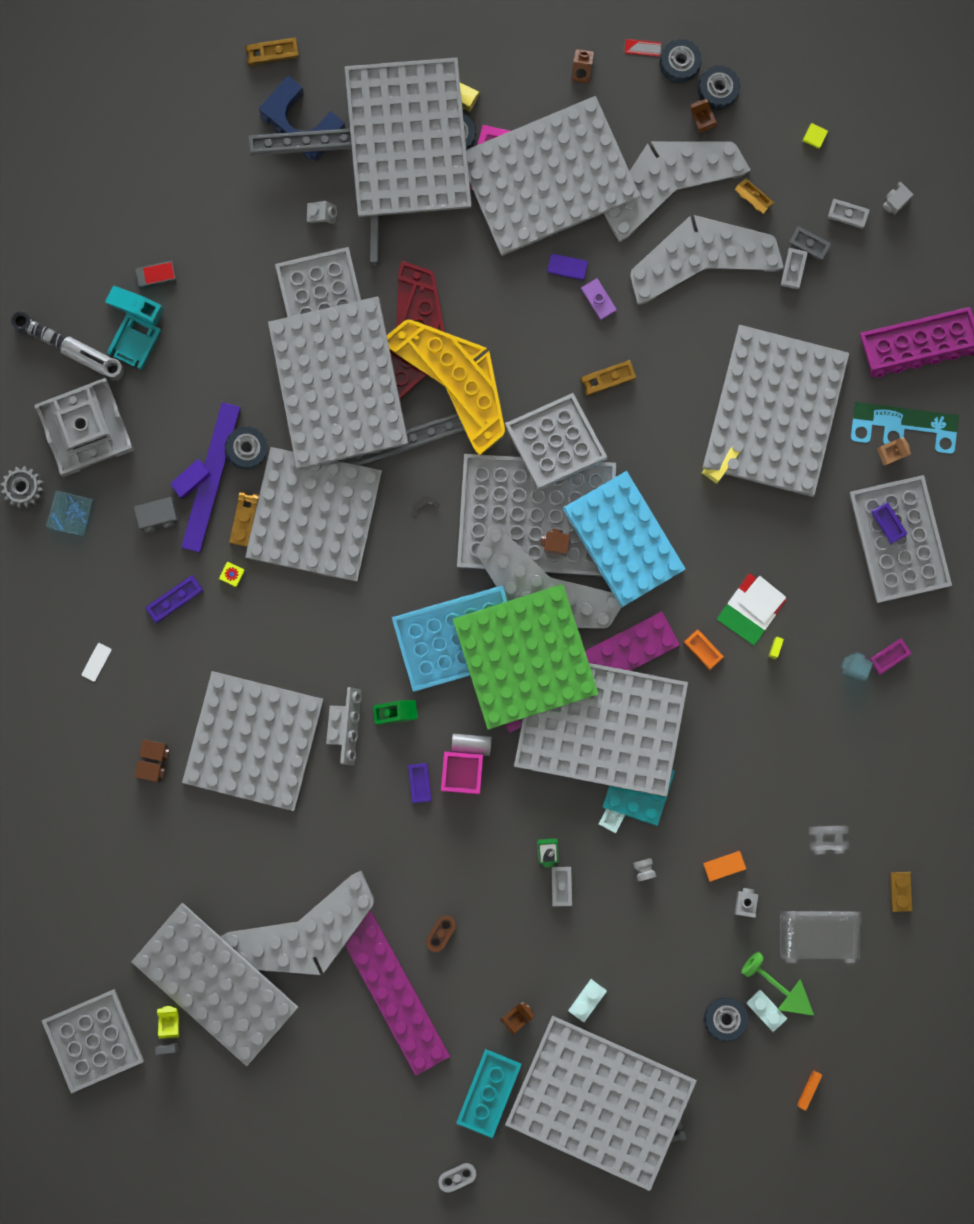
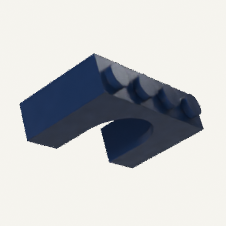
[259,75,346,161]

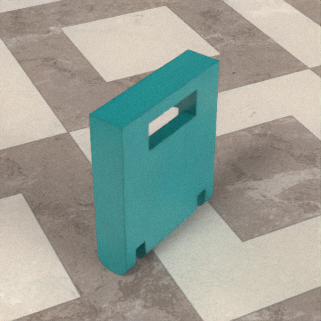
[107,313,162,370]

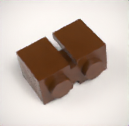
[134,739,170,783]

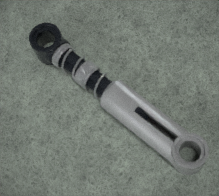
[11,311,124,381]

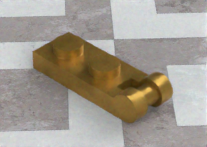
[245,37,299,66]
[580,360,637,396]
[229,491,259,547]

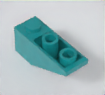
[105,285,164,326]

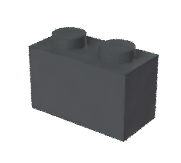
[134,497,179,533]

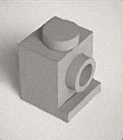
[883,182,914,215]
[734,888,758,918]

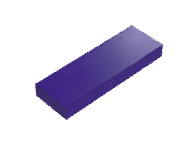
[145,575,203,624]

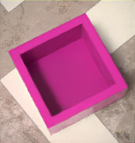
[441,752,483,795]

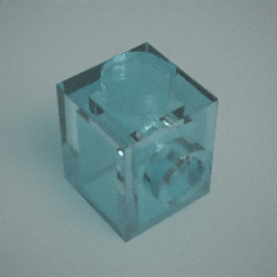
[841,652,873,682]

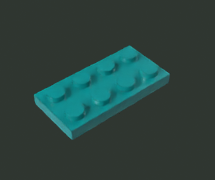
[456,1049,522,1138]

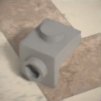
[307,201,337,224]

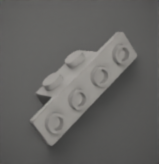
[326,687,362,766]

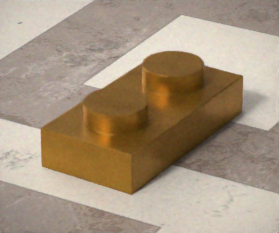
[735,179,775,214]
[890,872,912,912]

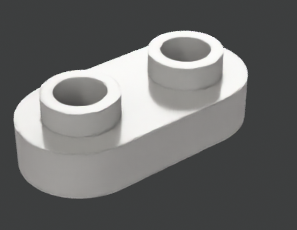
[438,1163,476,1192]

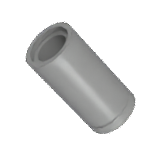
[451,734,492,756]

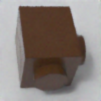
[541,529,570,556]

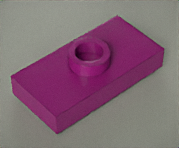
[868,638,912,675]

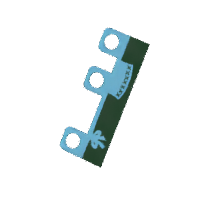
[851,402,959,454]

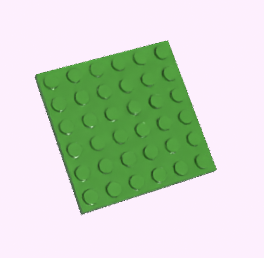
[453,584,599,730]

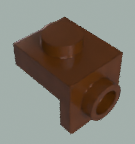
[690,99,717,133]
[500,1002,535,1035]

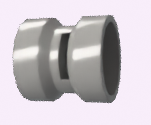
[633,858,656,882]

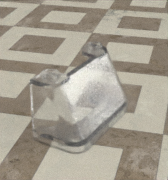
[780,911,862,963]

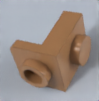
[877,437,911,465]

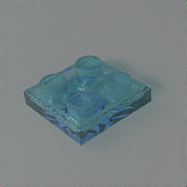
[46,490,94,537]

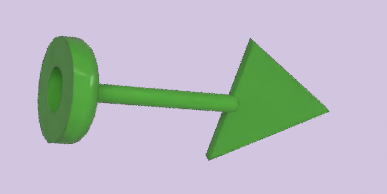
[741,952,814,1016]

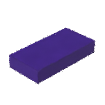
[547,253,588,281]
[170,459,211,499]
[871,502,908,545]
[408,763,432,804]

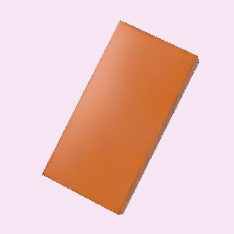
[683,629,724,670]
[703,851,746,882]
[797,1071,822,1111]

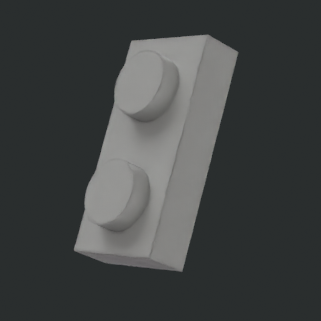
[827,199,870,229]
[780,248,808,290]
[552,867,572,906]

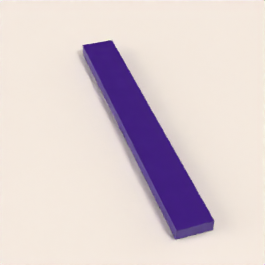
[181,402,241,553]

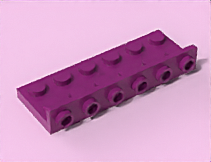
[860,307,974,378]

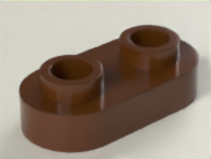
[426,915,456,952]

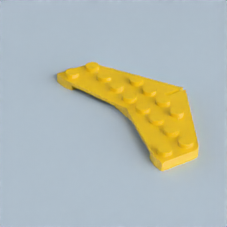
[387,320,505,456]

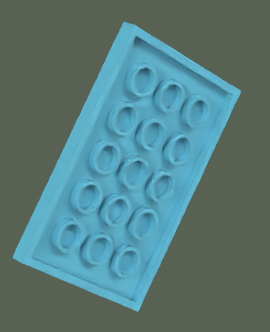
[562,471,685,608]
[392,585,507,692]

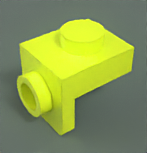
[157,1006,179,1039]

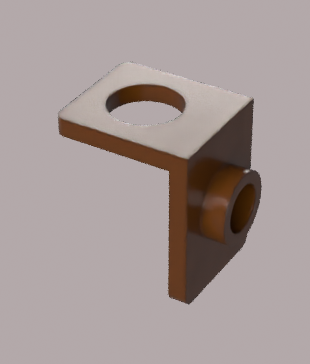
[571,49,594,83]

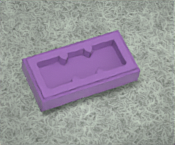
[581,278,617,321]

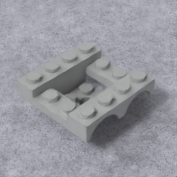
[34,378,134,477]

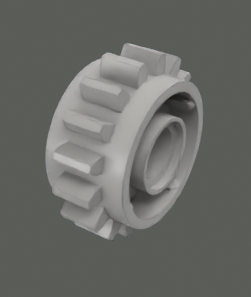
[1,466,44,508]

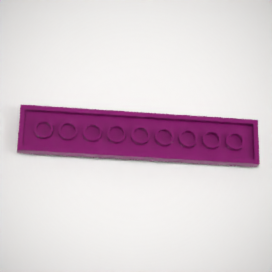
[505,612,680,734]
[345,910,450,1076]

